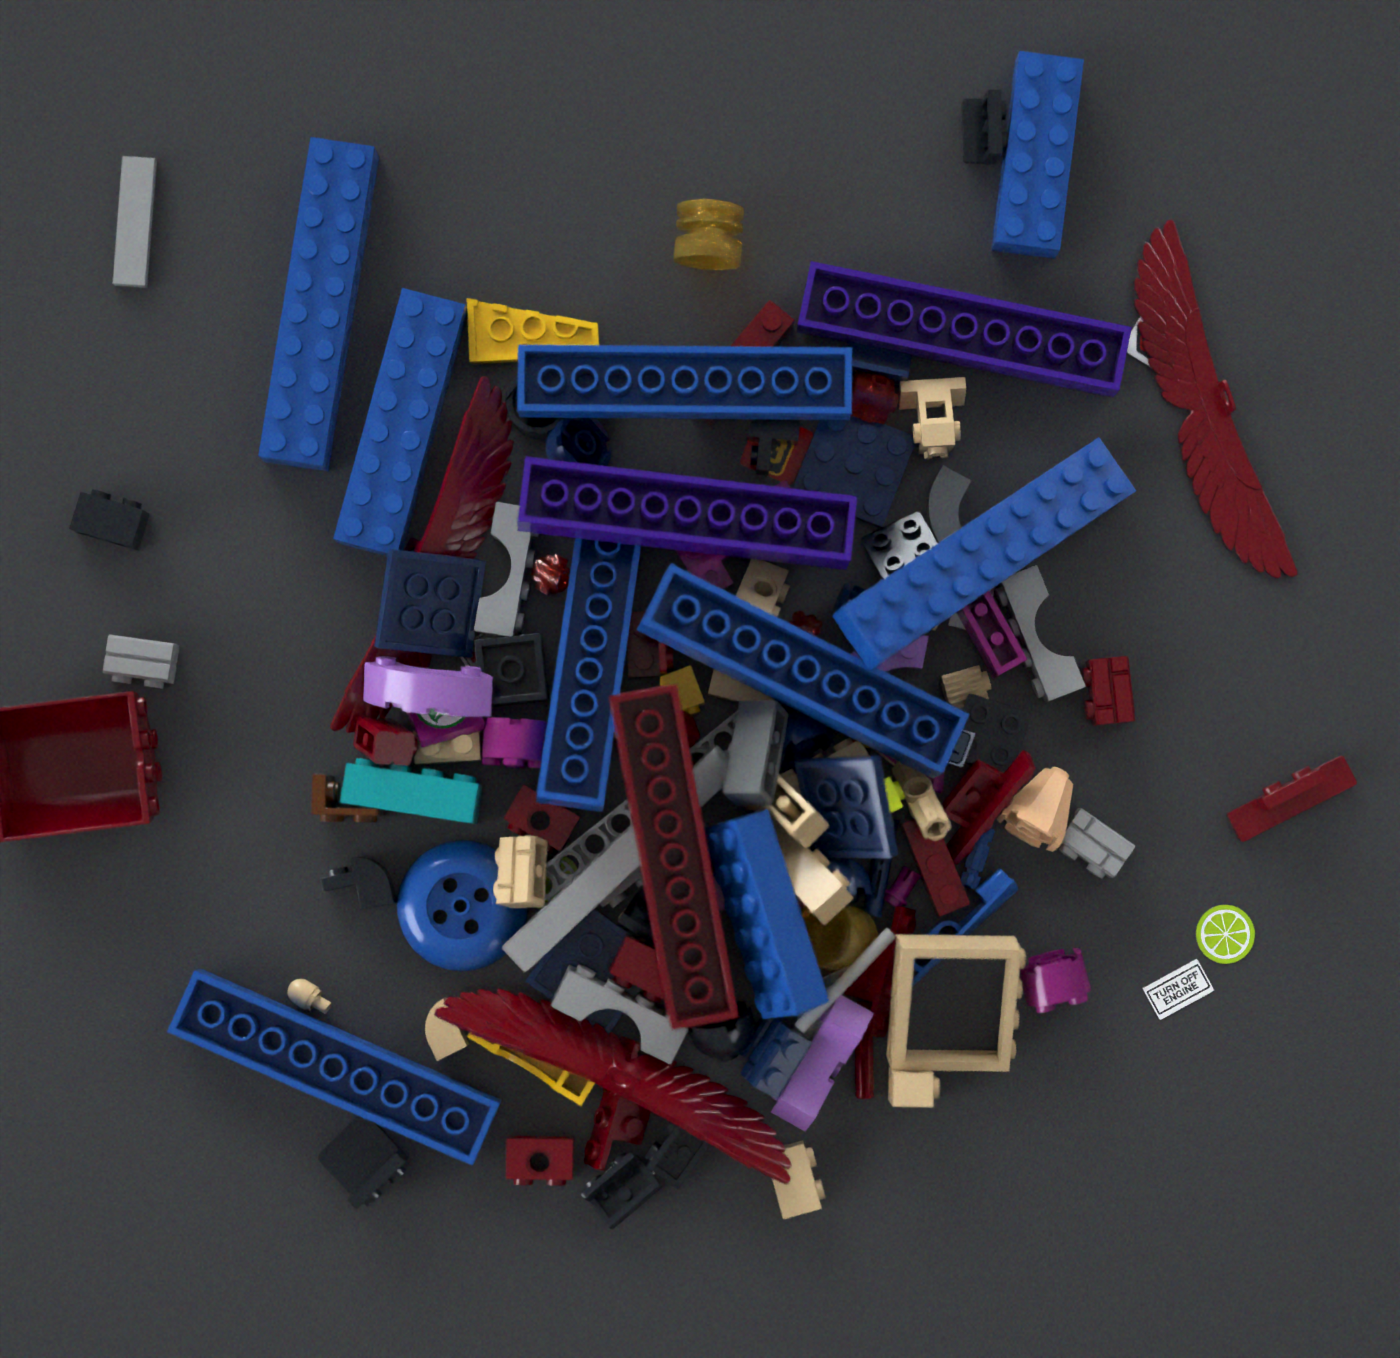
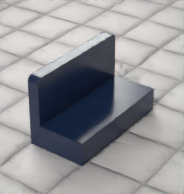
[847,342,912,387]

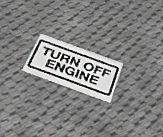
[1143,959,1214,1020]

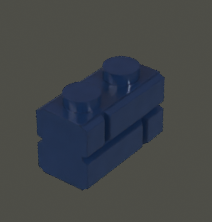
[740,1018,813,1099]

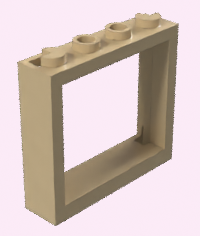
[886,934,1025,1071]

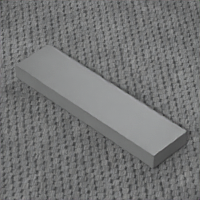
[113,156,157,288]

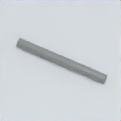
[795,928,896,1033]

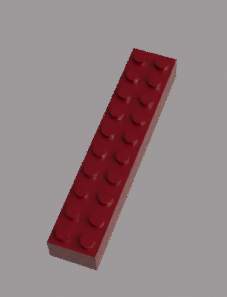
[608,684,738,1030]

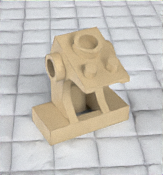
[899,377,966,459]

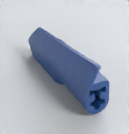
[912,869,1019,987]

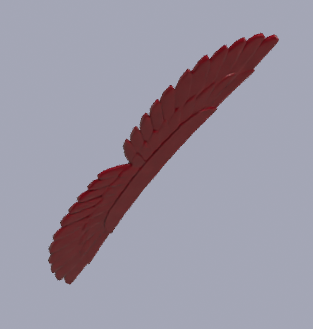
[1134,220,1297,578]
[330,376,514,733]
[434,989,792,1184]

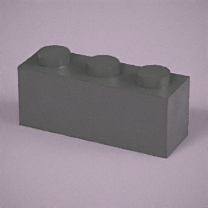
[722,700,789,806]

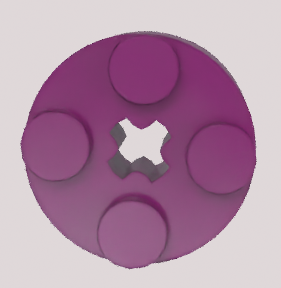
[481,718,548,769]
[1019,948,1091,1013]

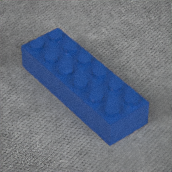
[991,51,1084,259]
[704,809,829,1019]

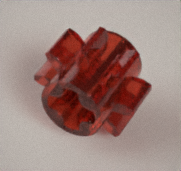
[531,554,571,595]

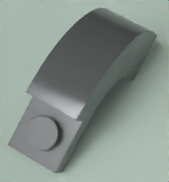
[926,465,972,543]

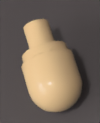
[287,979,332,1014]

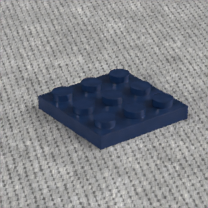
[793,412,915,528]
[374,548,486,658]
[794,757,898,858]
[525,908,641,1035]

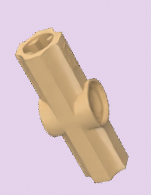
[891,761,951,841]

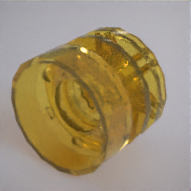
[674,199,744,270]
[801,904,878,972]

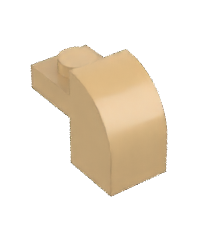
[425,992,472,1061]

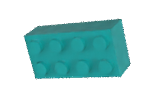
[340,758,484,824]

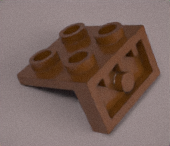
[311,774,385,823]

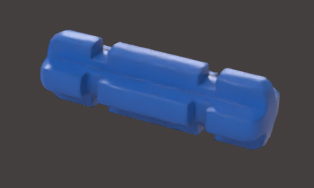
[960,828,995,889]

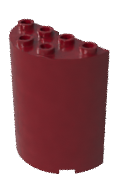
[0,691,162,842]

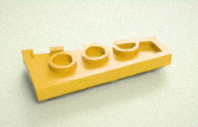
[467,298,599,364]

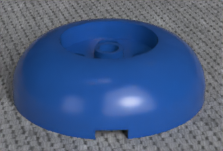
[397,840,528,971]

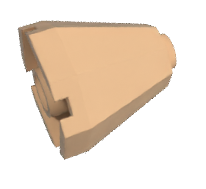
[996,767,1073,852]

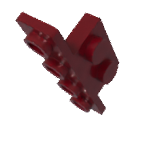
[941,750,1035,865]
[1227,756,1357,842]
[844,906,916,1038]
[584,1036,651,1171]

